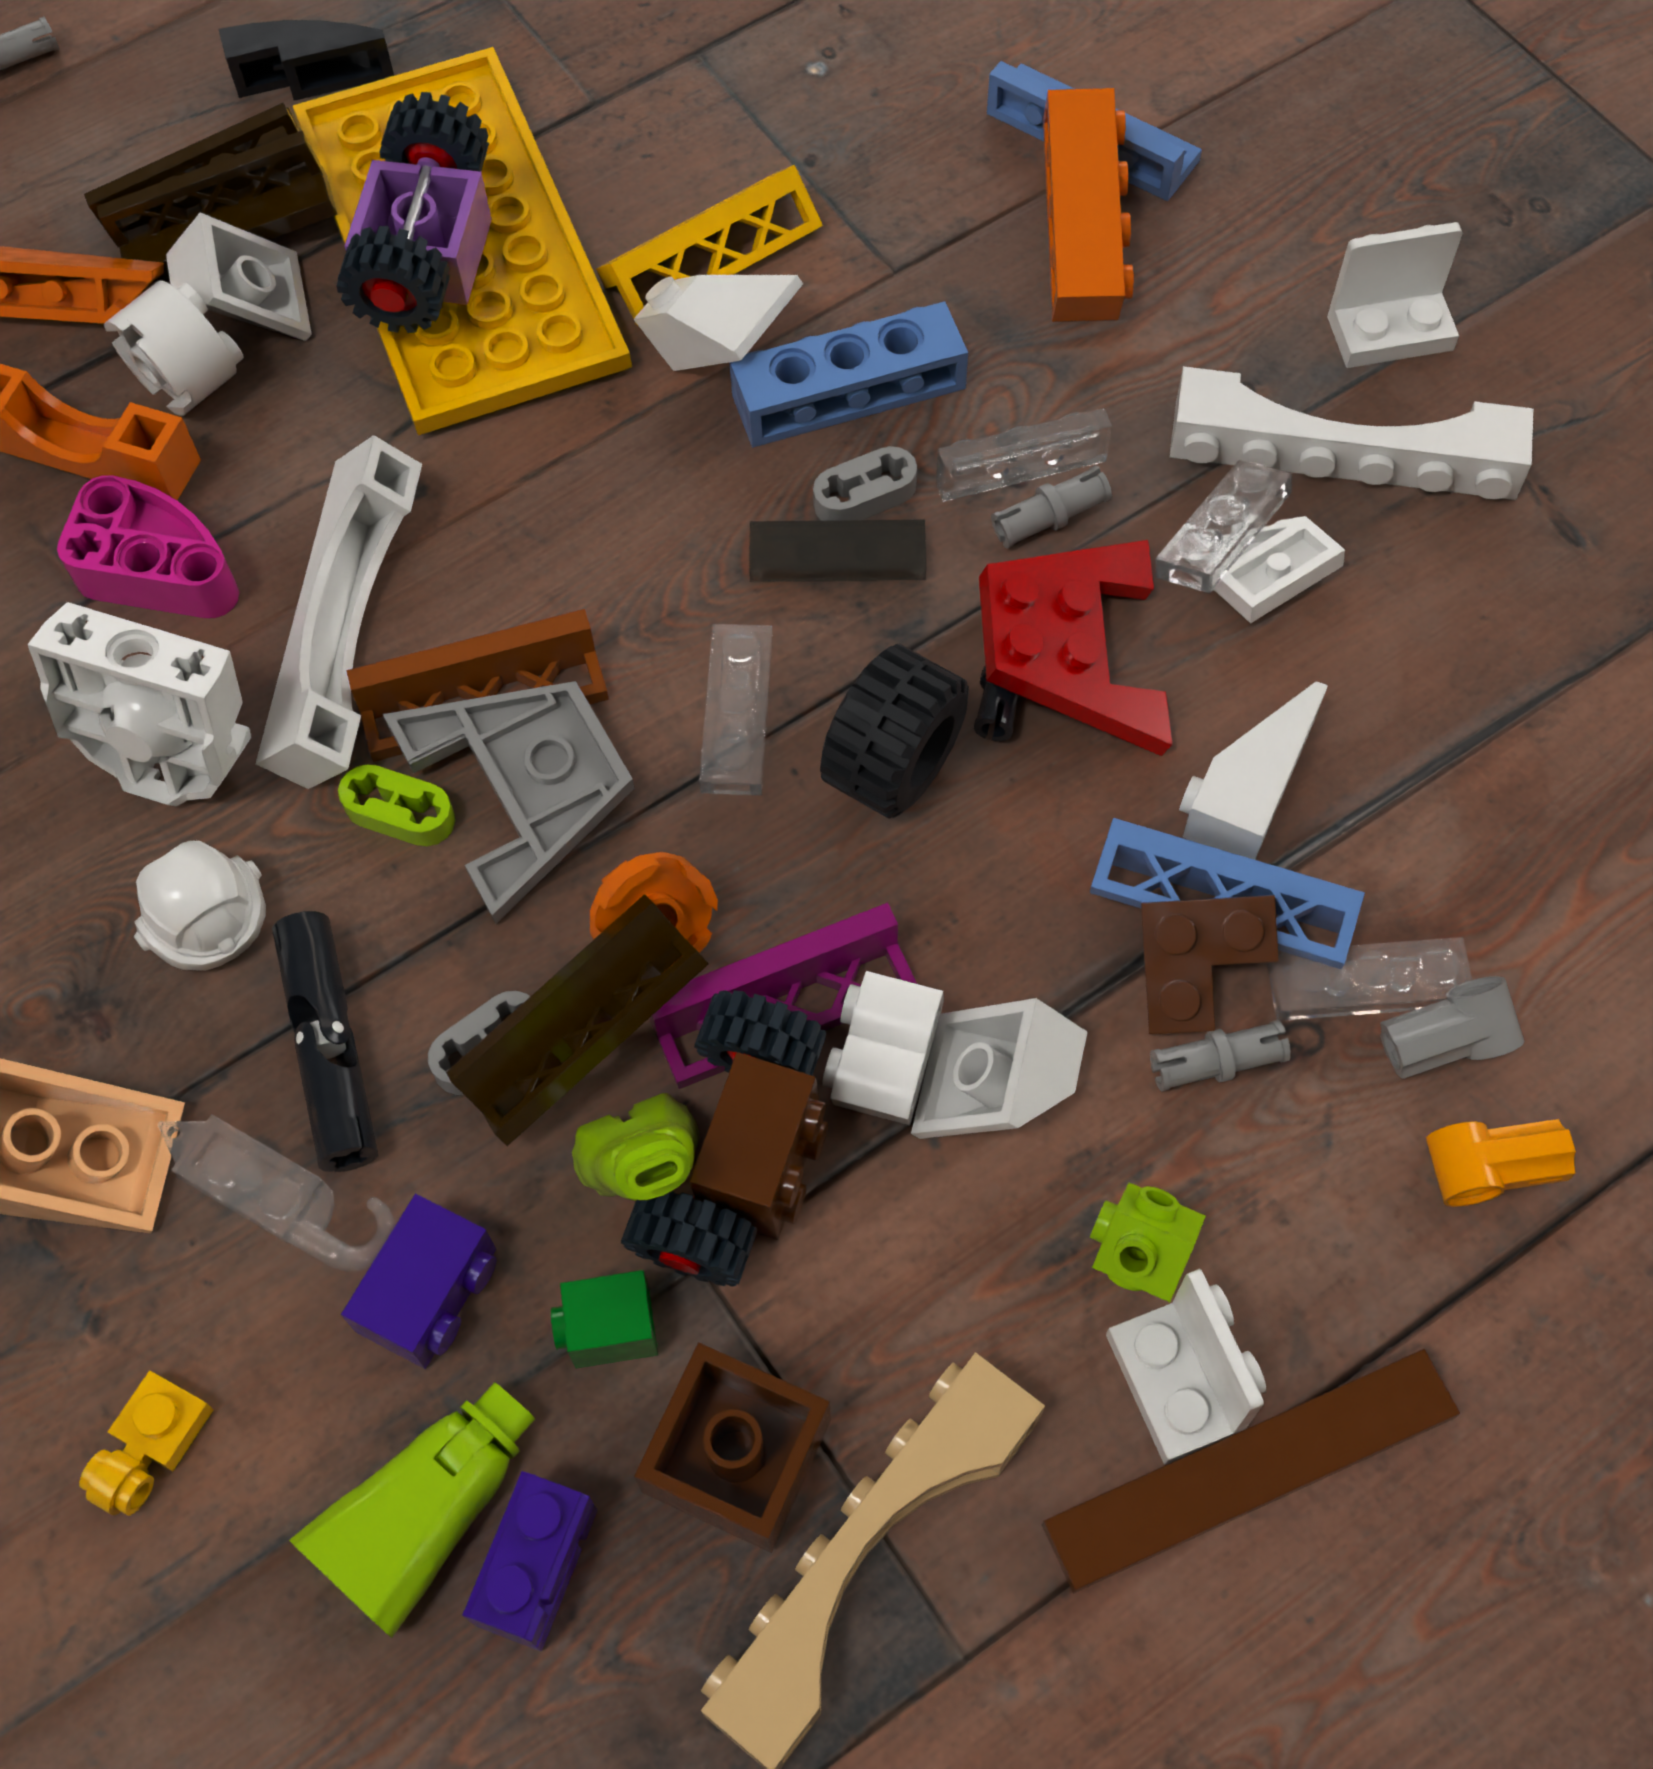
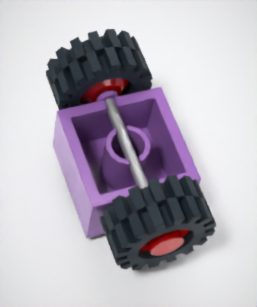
[336,92,492,333]

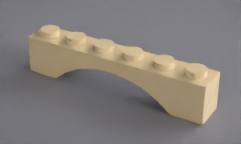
[701,1352,1045,1769]

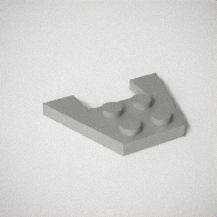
[383,681,635,924]

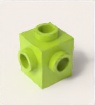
[1090,1182,1206,1303]

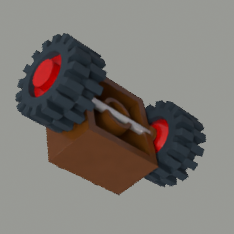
[621,990,828,1287]

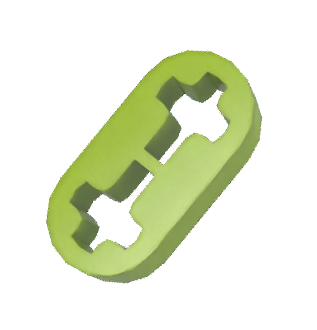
[338,764,456,847]

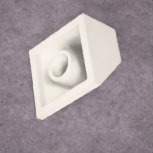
[166,213,312,341]
[634,275,803,371]
[911,998,1087,1139]

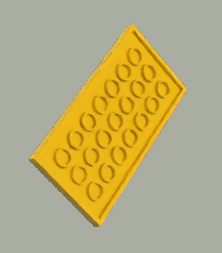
[292,47,632,436]

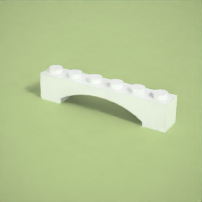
[1169,366,1533,500]
[255,435,422,789]

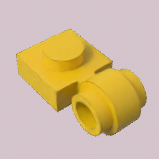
[79,1370,214,1516]

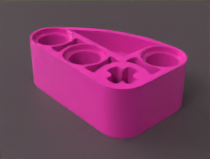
[57,475,239,618]

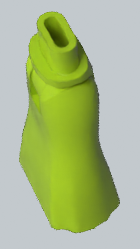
[572,1093,700,1201]
[289,1382,535,1638]

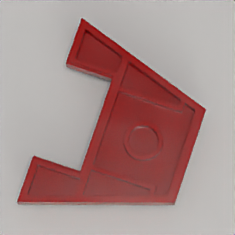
[979,540,1172,756]

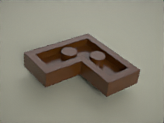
[1141,895,1279,1034]

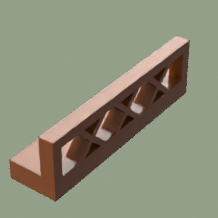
[346,609,609,762]

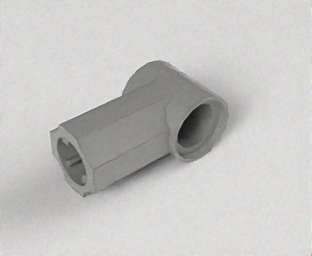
[1380,976,1525,1079]

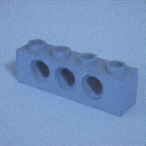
[729,301,968,448]

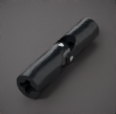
[272,911,378,1172]

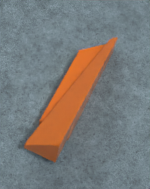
[0,246,164,324]

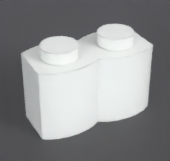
[823,971,944,1125]

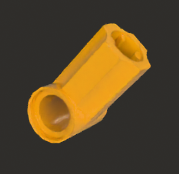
[1426,1119,1576,1207]

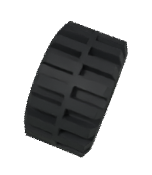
[820,644,969,819]

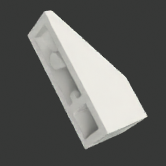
[1179,681,1328,860]

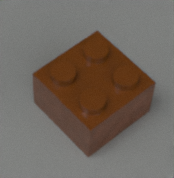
[634,1342,831,1553]

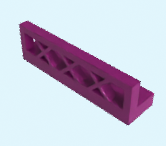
[649,902,917,1089]

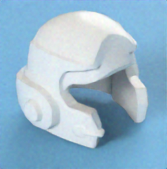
[134,841,266,971]

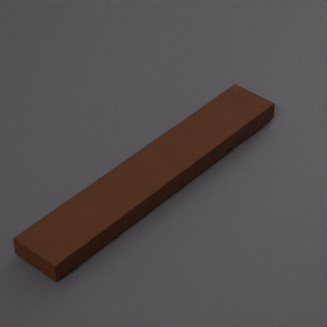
[1042,1349,1460,1594]

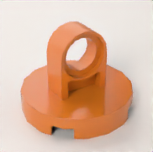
[590,852,718,975]

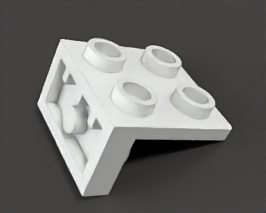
[1327,222,1463,368]
[1106,1269,1266,1466]

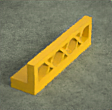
[596,164,823,326]

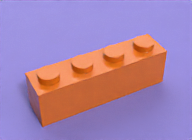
[1043,88,1134,322]

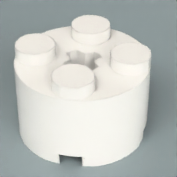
[104,280,244,416]

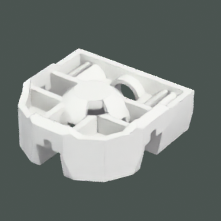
[27,602,251,806]

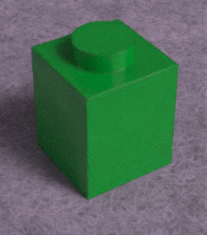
[551,1270,658,1369]

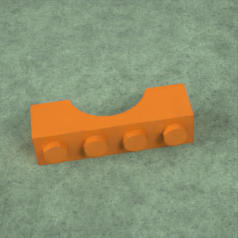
[0,364,201,500]

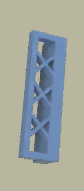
[987,61,1202,201]
[1090,818,1365,970]

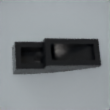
[218,20,394,101]

